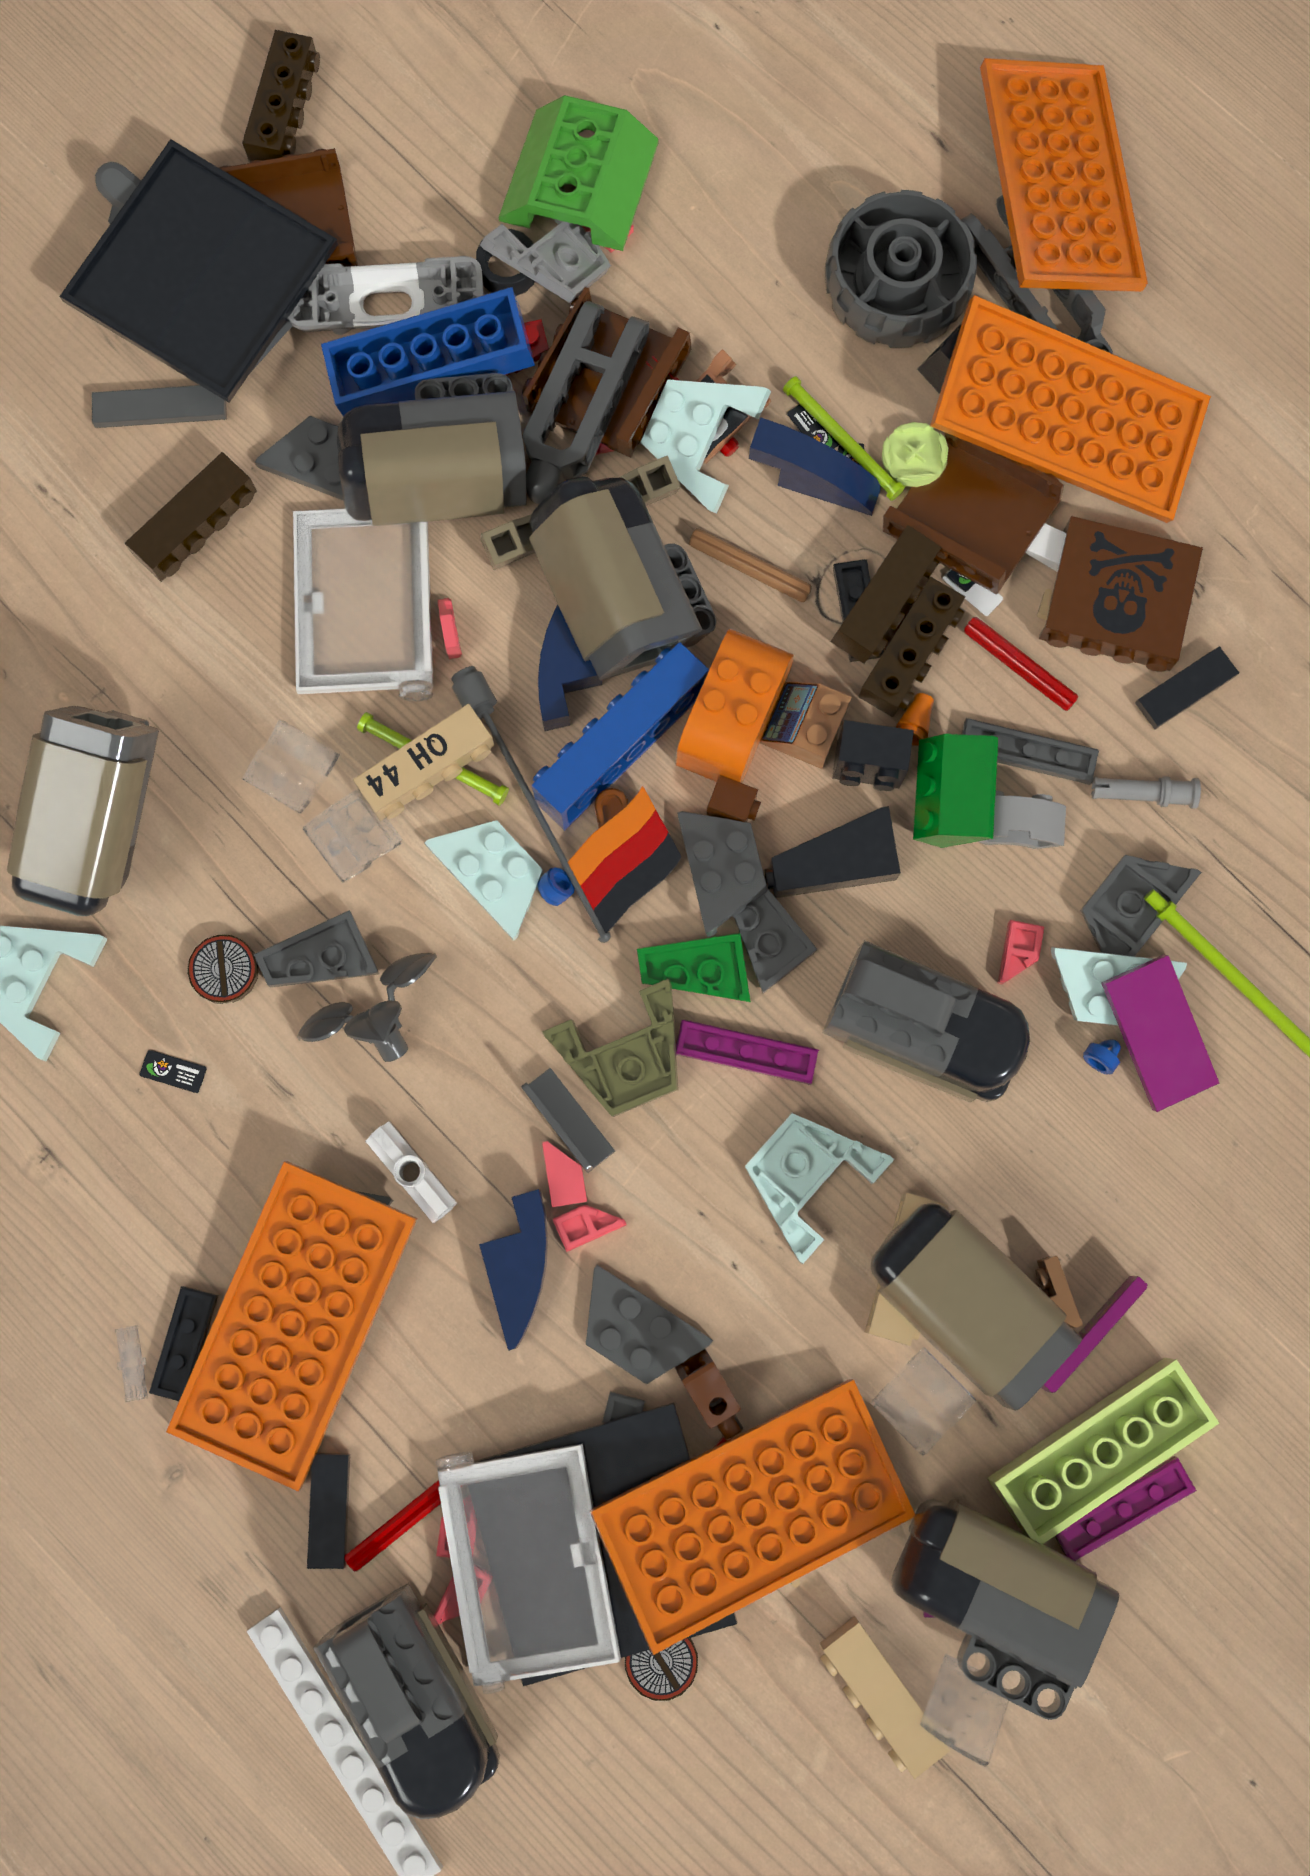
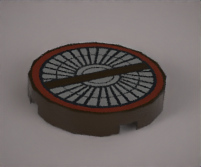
[187,934,259,1004]
[625,1638,698,1701]

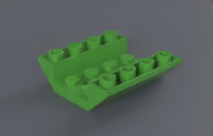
[498,95,659,251]

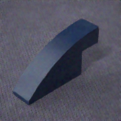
[749,417,881,516]
[538,604,602,731]
[479,1189,548,1351]

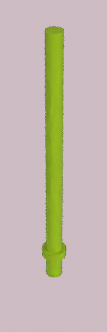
[1144,889,1310,1058]

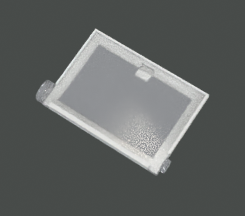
[293,509,433,701]
[436,1444,621,1694]

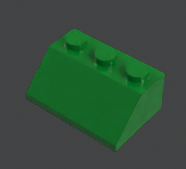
[913,734,998,848]

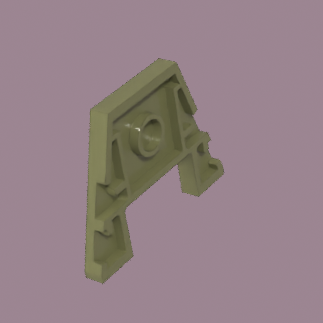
[542,979,678,1117]

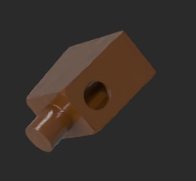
[675,1349,743,1439]

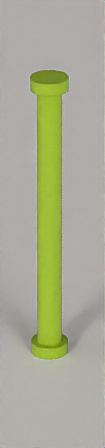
[782,376,905,501]
[357,712,509,806]

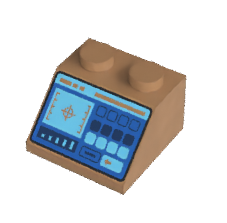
[760,682,852,769]

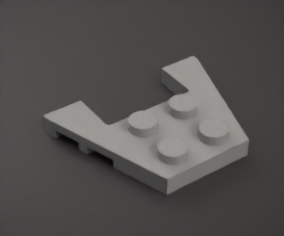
[480,187,611,303]

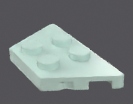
[424,820,543,941]
[1051,947,1187,1025]

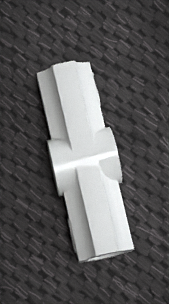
[365,1121,458,1223]

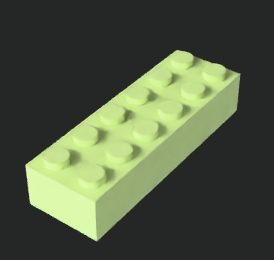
[987,1358,1219,1544]

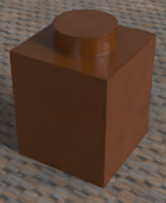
[706,775,761,822]

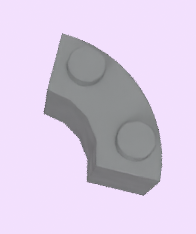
[978,790,1066,849]

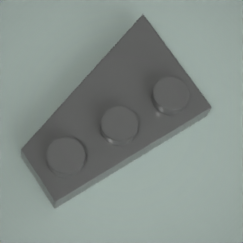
[734,888,817,993]
[254,910,380,988]

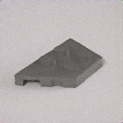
[255,416,344,501]
[677,811,768,937]
[1080,855,1202,956]
[586,1265,713,1384]

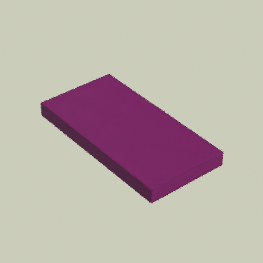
[1101,954,1220,1112]

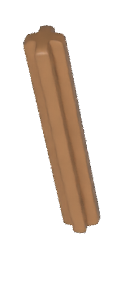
[689,528,812,602]

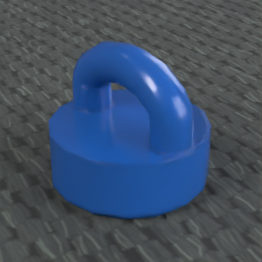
[538,867,575,906]
[1083,1039,1121,1075]

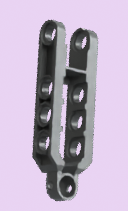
[961,195,1113,354]
[522,301,650,504]

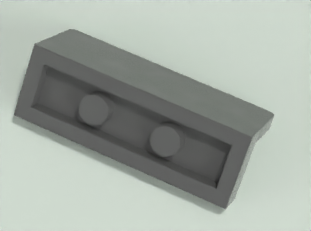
[521,1068,615,1173]

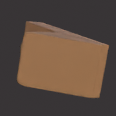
[1035,1256,1083,1328]

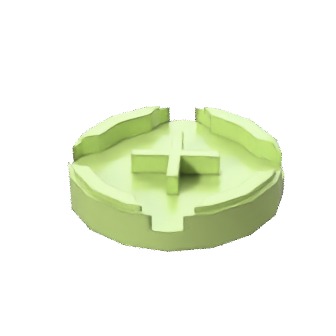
[882,422,948,487]

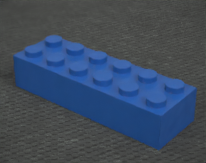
[321,287,535,417]
[532,642,709,831]

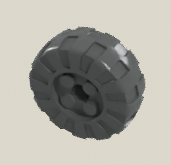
[825,189,977,348]

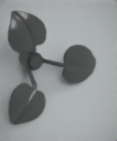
[297,953,437,1062]

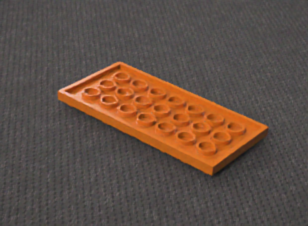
[980,58,1148,292]
[930,295,1211,523]
[166,1161,418,1491]
[589,1379,915,1655]

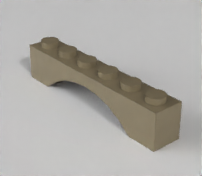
[480,455,681,570]

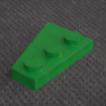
[637,933,751,1002]

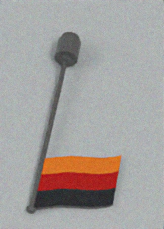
[451,666,682,943]

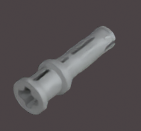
[1091,776,1201,809]

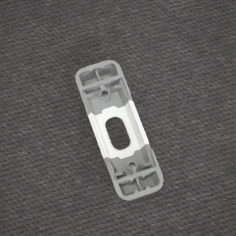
[288,256,484,335]

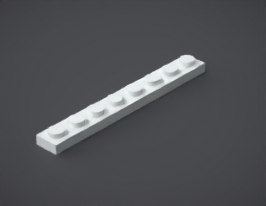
[247,1607,443,1876]

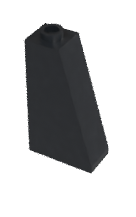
[764,806,901,898]

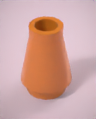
[896,693,934,746]

